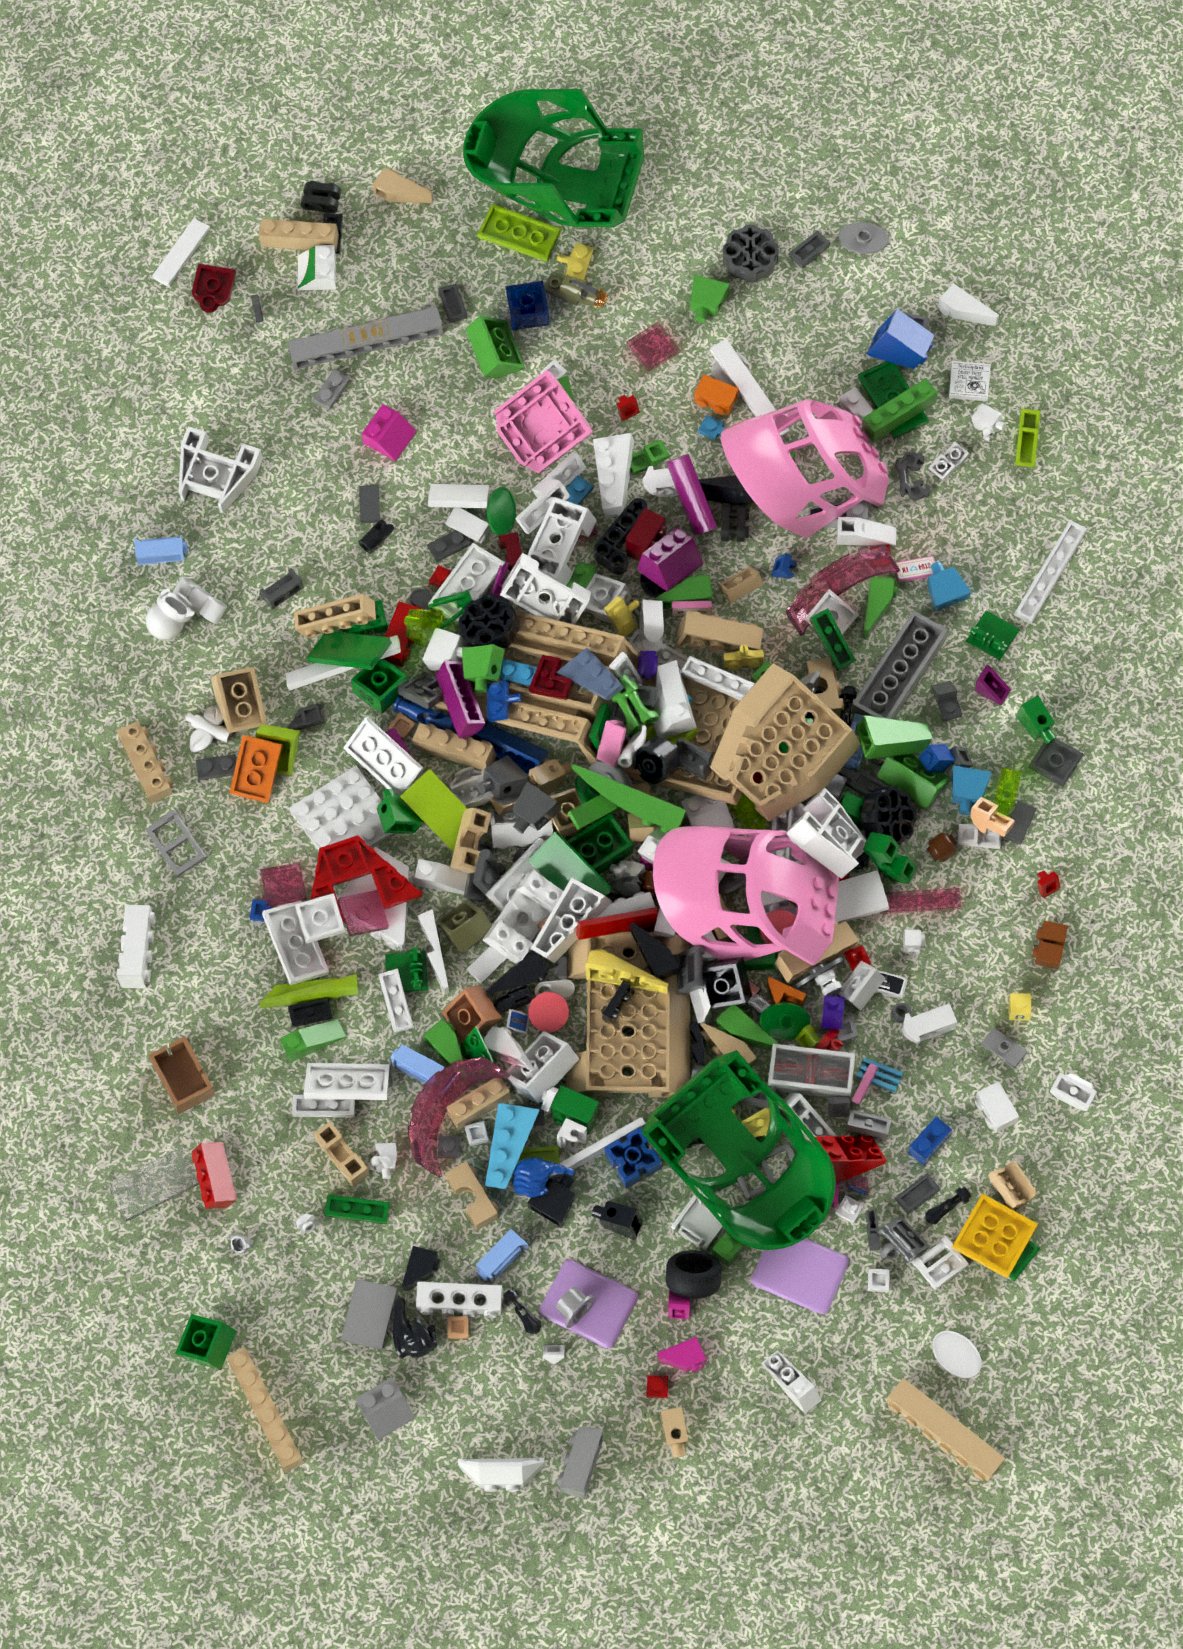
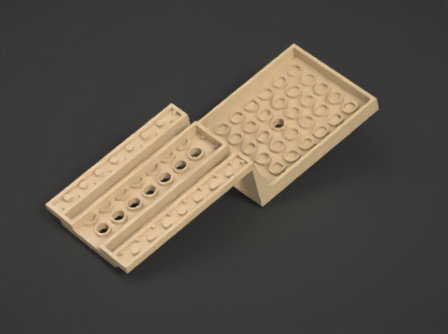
[436,606,742,805]

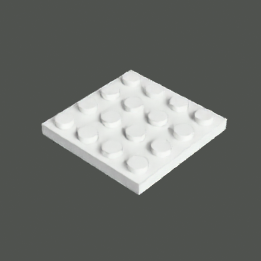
[289,766,394,851]

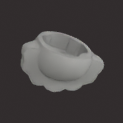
[229,1233,254,1253]
[880,1242,901,1259]

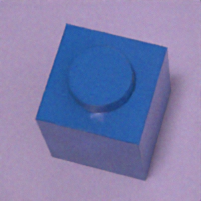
[918,744,955,773]

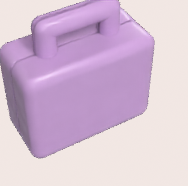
[751,1238,849,1314]
[539,1259,639,1348]

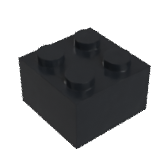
[702,957,753,1008]

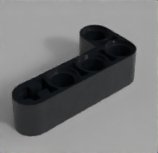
[594,498,647,575]

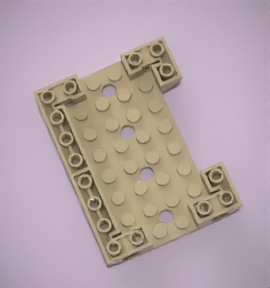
[566,932,690,1098]

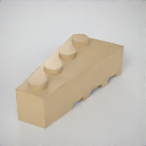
[675,611,763,653]

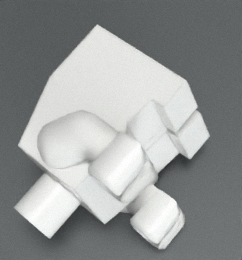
[971,404,1006,442]
[610,860,645,893]
[367,1143,397,1179]

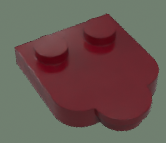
[192,263,236,313]

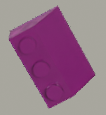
[637,527,703,592]

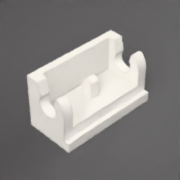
[445,508,491,544]
[557,1118,587,1152]

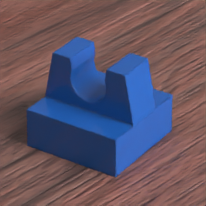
[771,553,797,579]

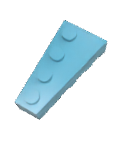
[485,1103,540,1189]

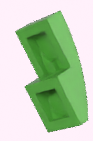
[630,440,670,475]

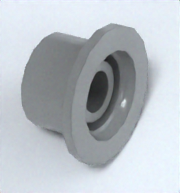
[556,1286,596,1328]

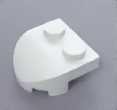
[450,767,494,809]

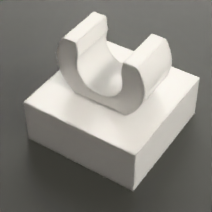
[835,1195,864,1224]

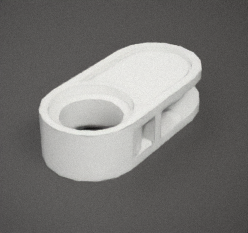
[535,979,575,1000]

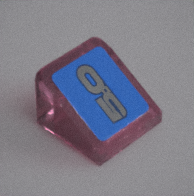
[845,1177,869,1196]

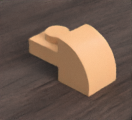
[971,797,1015,837]

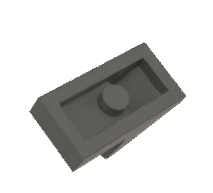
[931,681,962,722]

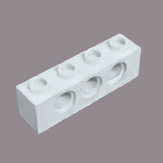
[416,1282,503,1318]

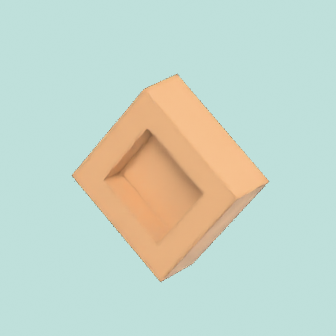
[388,713,416,740]
[447,1316,469,1339]

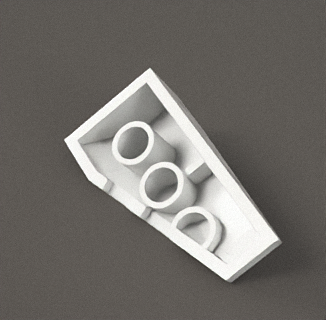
[653,660,697,739]

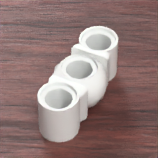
[172,576,227,624]

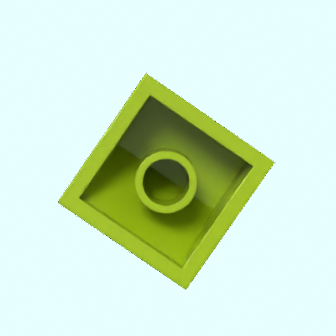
[255,724,300,776]

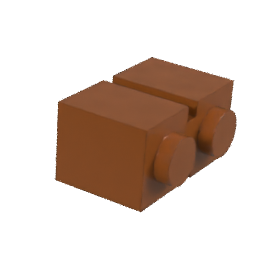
[1032,920,1068,969]

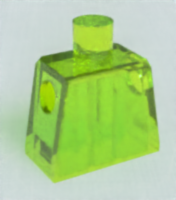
[404,609,443,647]
[994,767,1022,816]
[729,793,766,837]

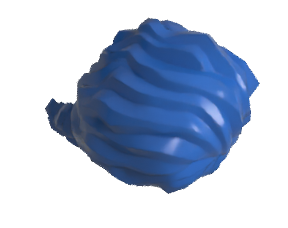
[512,1157,574,1197]

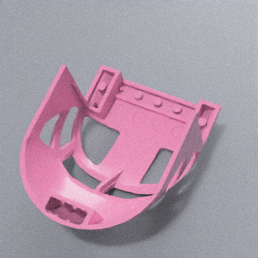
[721,399,889,538]
[653,826,839,965]

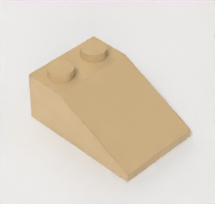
[211,667,267,733]

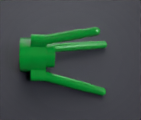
[429,590,472,629]

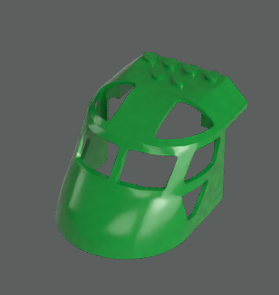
[463,89,645,228]
[641,1050,836,1250]

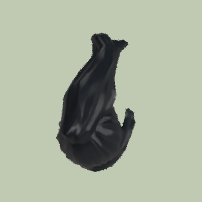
[392,1295,437,1358]

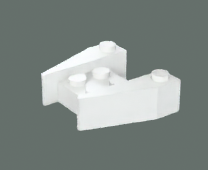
[179,426,263,513]
[786,788,866,879]

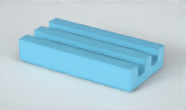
[856,1058,903,1093]

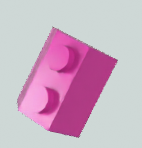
[362,404,417,462]

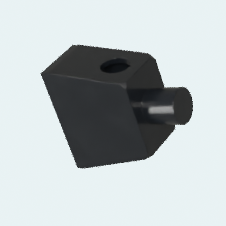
[528,1174,575,1228]
[592,1201,643,1240]

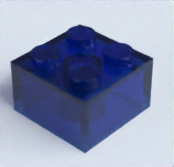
[505,281,550,331]

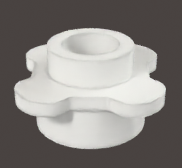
[296,1214,317,1235]

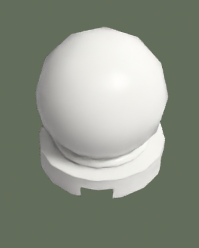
[145,589,195,640]

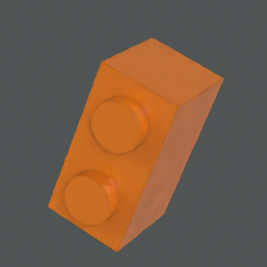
[694,374,739,415]

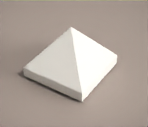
[543,1345,565,1364]

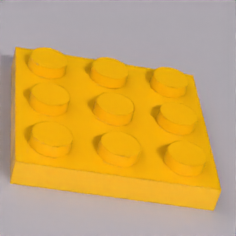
[952,1193,1038,1279]

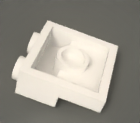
[584,573,631,623]

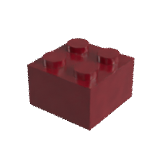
[626,508,667,562]

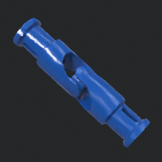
[393,695,457,734]

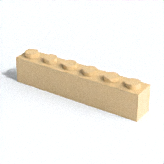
[226,1347,304,1473]
[887,1378,1005,1482]

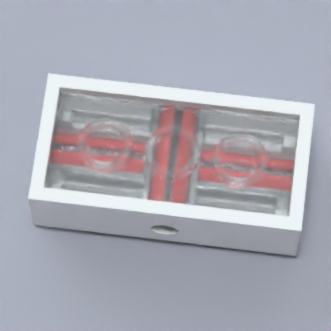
[768,1044,855,1100]

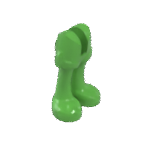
[611,674,660,736]

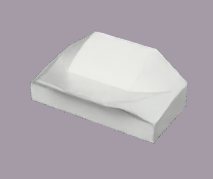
[690,987,712,1028]
[1050,1073,1097,1111]

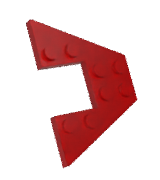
[311,835,423,923]

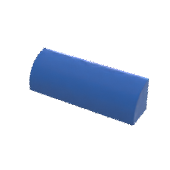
[471,721,549,774]

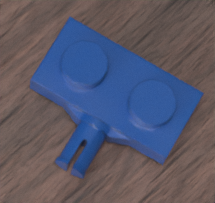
[487,680,522,723]

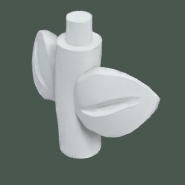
[185,704,232,753]
[618,725,647,768]

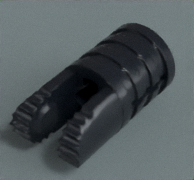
[358,520,395,554]
[494,985,533,1013]

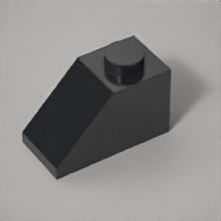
[402,1246,441,1291]

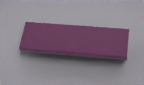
[666,454,717,535]
[436,661,485,738]

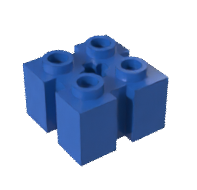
[604,1127,662,1189]

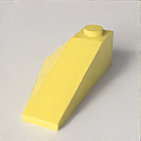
[585,949,668,993]

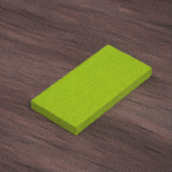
[477,204,562,262]
[400,769,467,853]

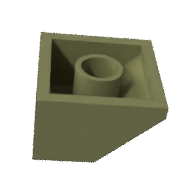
[435,900,492,953]

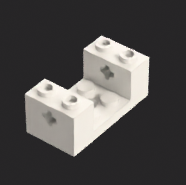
[527,497,597,586]
[500,553,591,625]
[482,870,563,964]

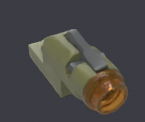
[543,273,608,308]

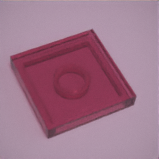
[626,322,680,372]
[260,862,307,907]
[338,890,389,937]

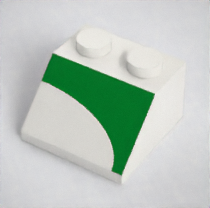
[298,245,336,290]

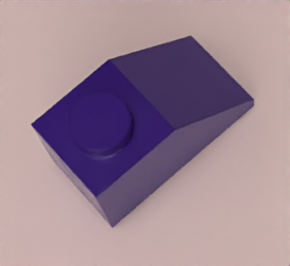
[821,996,845,1030]

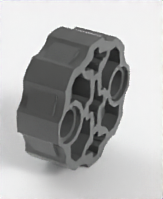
[723,225,779,282]

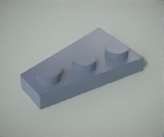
[556,648,624,701]

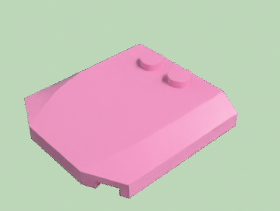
[494,370,593,474]

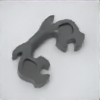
[895,452,930,501]

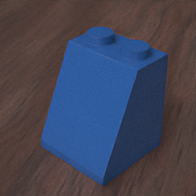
[866,309,934,369]

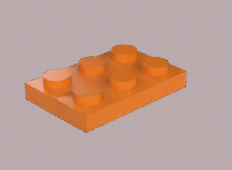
[230,735,283,803]

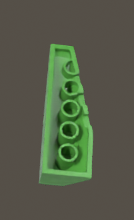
[571,764,686,833]

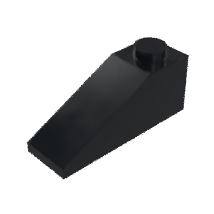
[699,475,755,505]
[629,922,681,980]
[486,950,549,994]

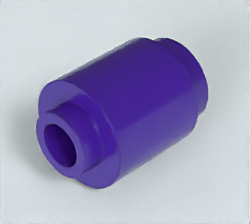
[638,651,658,679]

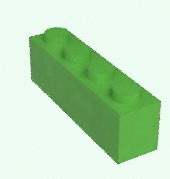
[862,378,938,443]

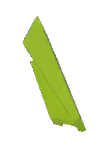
[259,974,359,1008]

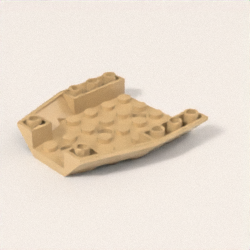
[710,664,861,821]

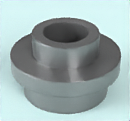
[891,1003,912,1023]

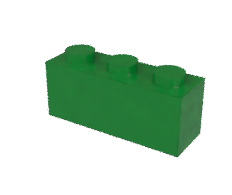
[809,608,856,671]

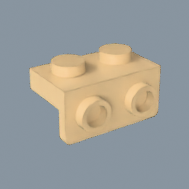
[988,1161,1037,1210]

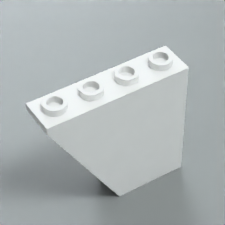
[337,847,410,951]

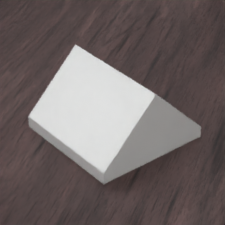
[837,961,885,1011]

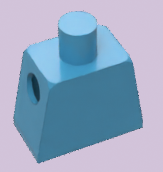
[927,561,971,611]
[952,765,991,815]

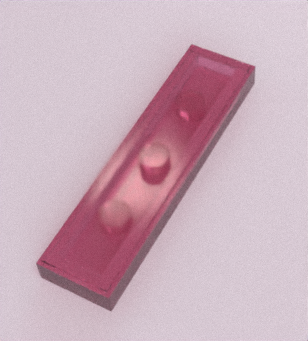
[880,888,961,914]

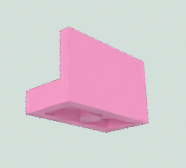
[596,720,627,767]

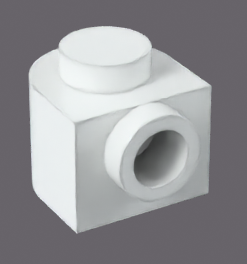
[903,929,925,955]

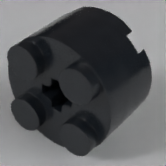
[632,736,680,784]

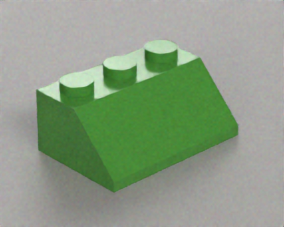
[465,316,525,378]
[877,754,951,808]

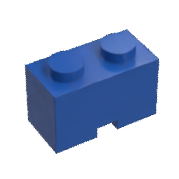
[908,1116,952,1166]

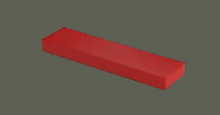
[576,907,658,940]

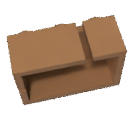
[148,1036,215,1114]

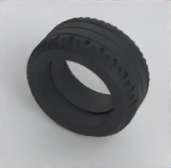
[666,1250,722,1299]

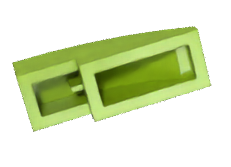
[1015,409,1041,468]

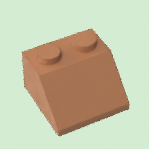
[442,985,502,1043]

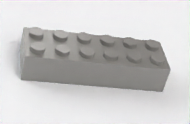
[851,611,948,719]

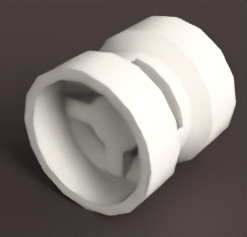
[815,969,842,996]

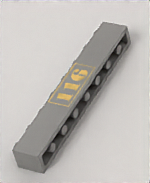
[287,306,443,370]

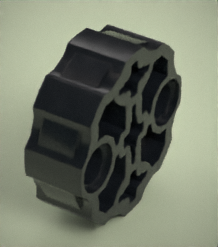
[458,594,520,648]
[860,786,917,845]

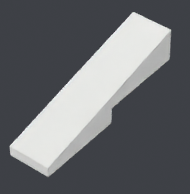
[418,909,449,995]

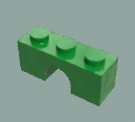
[863,832,917,884]

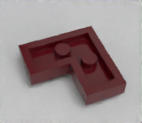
[529,655,574,700]

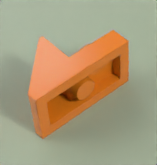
[767,977,806,1007]

